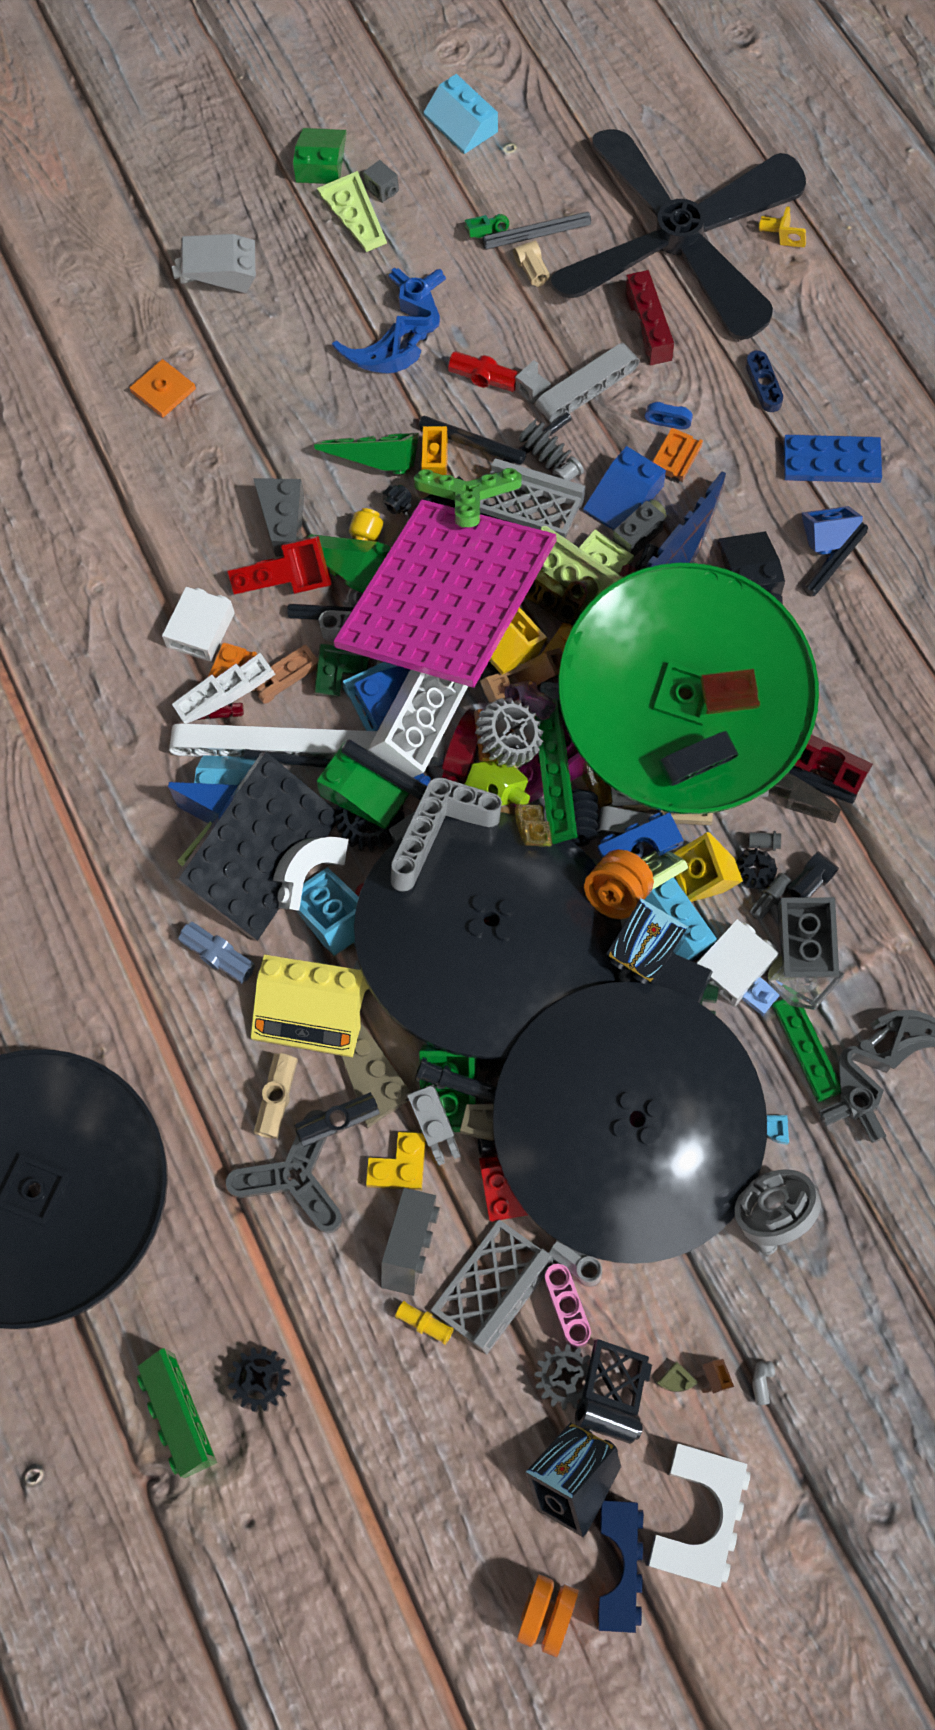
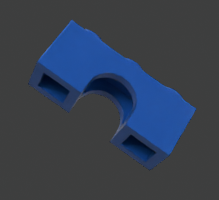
[598,812,684,858]

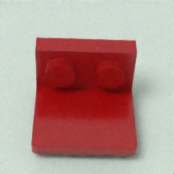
[479,1155,528,1222]

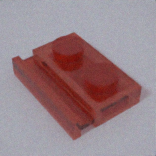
[701,669,760,714]

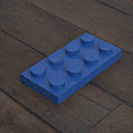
[784,435,882,483]

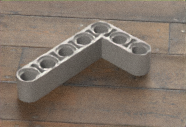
[391,778,502,891]

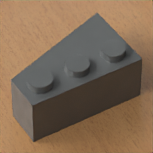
[253,478,304,557]
[381,1188,440,1296]

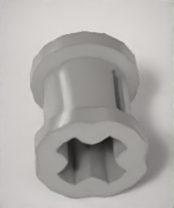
[552,456,584,481]

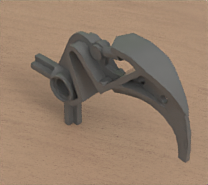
[818,1010,935,1143]

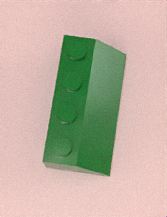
[137,1348,218,1478]

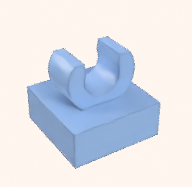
[742,977,781,1016]

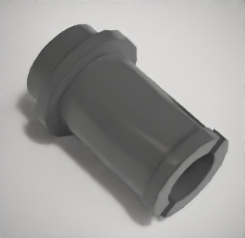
[749,831,781,851]

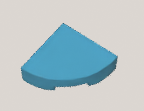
[767,1115,789,1145]

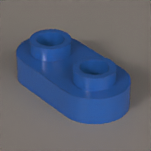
[645,402,693,430]

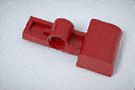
[227,536,331,595]

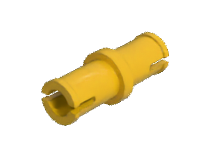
[395,1301,454,1345]

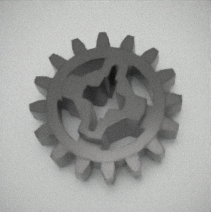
[534,1344,598,1411]

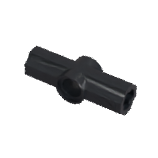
[294,1092,380,1147]

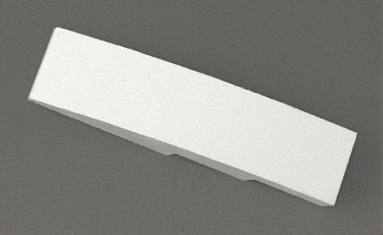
[172,653,276,724]

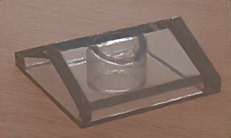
[768,966,844,1010]

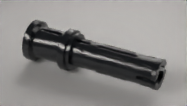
[415,1057,496,1104]

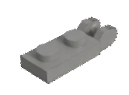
[407,1084,461,1165]

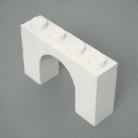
[647,1444,751,1588]

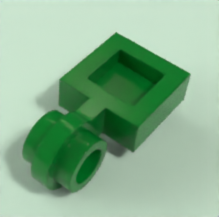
[465,214,510,238]

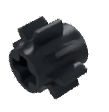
[382,485,412,515]

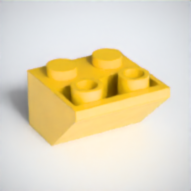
[489,607,547,675]

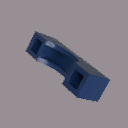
[598,1501,644,1633]

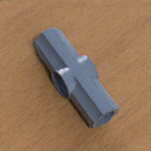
[178,922,255,984]

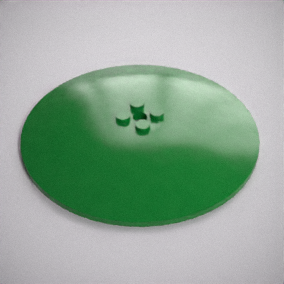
[559,563,819,814]

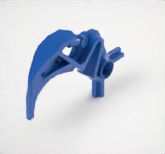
[332,268,446,373]

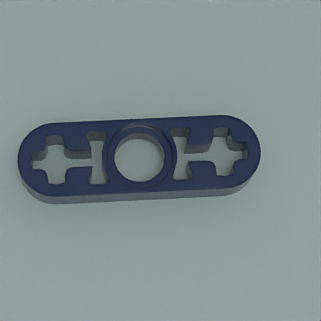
[746,350,783,412]

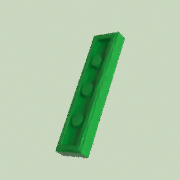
[772,994,841,1103]

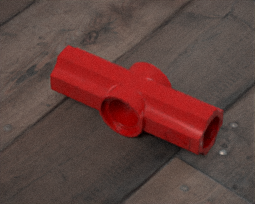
[448,351,520,392]

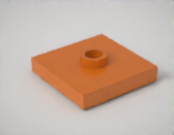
[130,359,196,418]

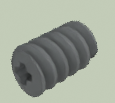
[519,418,572,470]

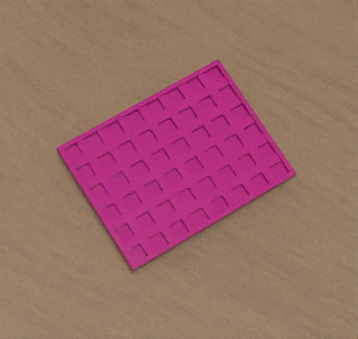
[334,500,557,688]

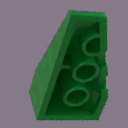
[314,433,419,474]
[307,534,391,593]

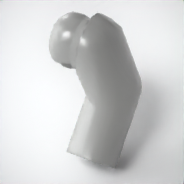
[752,1361,775,1405]

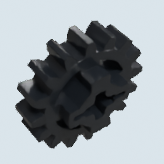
[228,1347,291,1412]

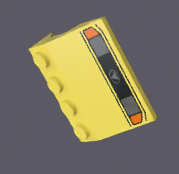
[251,955,369,1058]

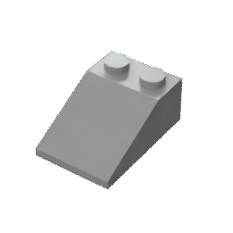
[181,234,256,293]

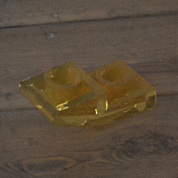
[515,804,552,847]

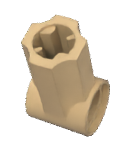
[513,240,550,287]

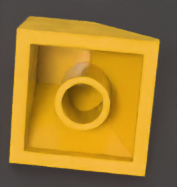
[674,832,743,902]

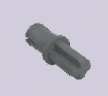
[749,873,792,921]

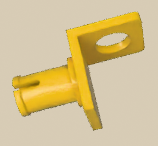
[759,206,806,247]

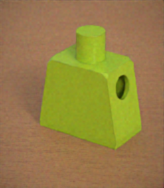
[465,761,530,808]

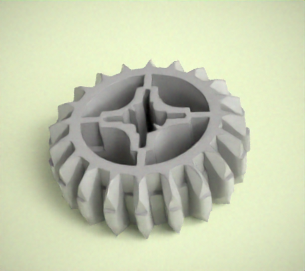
[475,697,543,768]

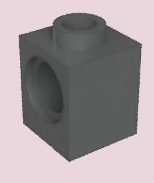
[363,160,399,203]

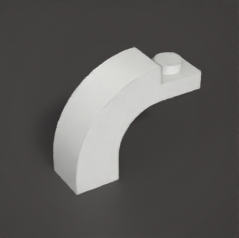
[273,837,348,910]

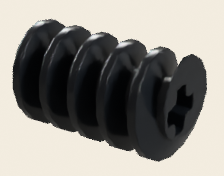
[570,789,598,847]

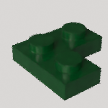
[314,644,369,698]

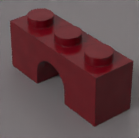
[795,734,873,795]

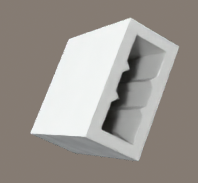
[162,587,235,662]
[697,919,779,1007]

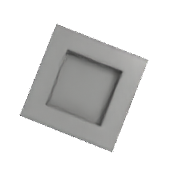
[516,360,551,404]

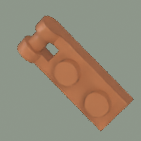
[254,644,317,704]

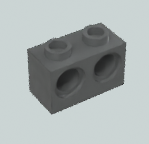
[613,501,665,556]

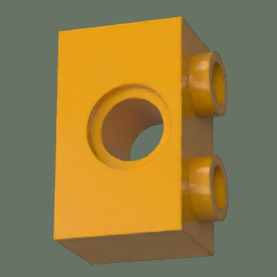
[422,426,448,475]

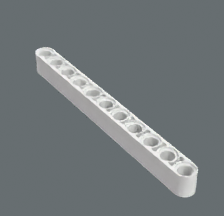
[169,724,445,766]

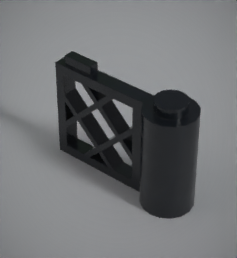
[574,1339,652,1444]

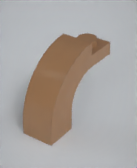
[480,648,563,703]

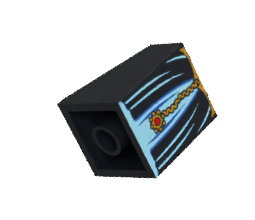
[607,898,692,985]
[526,1422,621,1537]

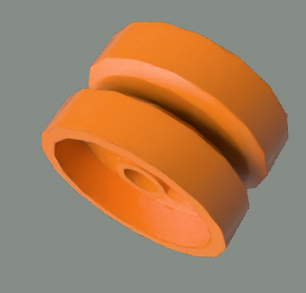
[584,849,654,919]
[516,1574,579,1657]

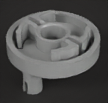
[735,1169,821,1255]

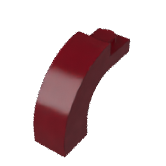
[442,709,478,785]

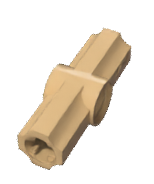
[254,1053,298,1139]

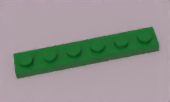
[534,698,577,844]

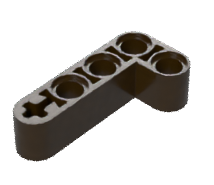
[525,570,598,623]

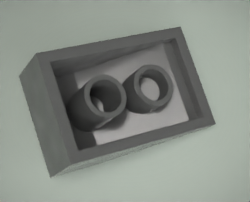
[777,897,839,978]

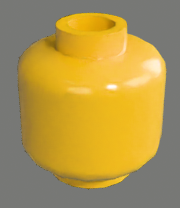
[349,508,383,542]

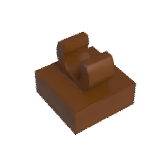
[695,1359,734,1394]

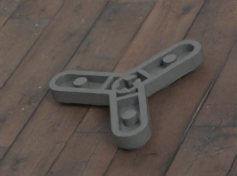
[226,1110,343,1233]

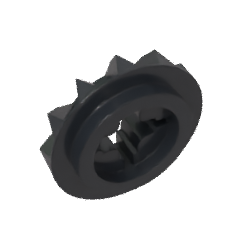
[736,848,778,889]

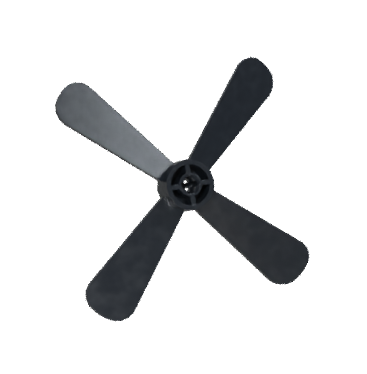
[551,129,806,340]

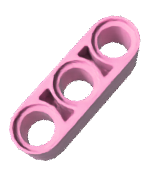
[545,1264,591,1349]

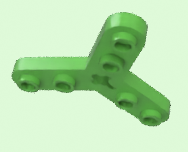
[414,468,522,528]

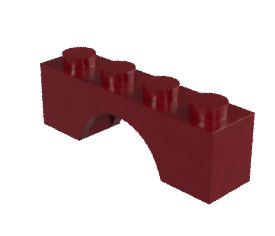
[625,270,674,366]

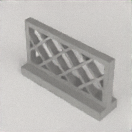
[480,458,585,538]
[431,1219,555,1355]

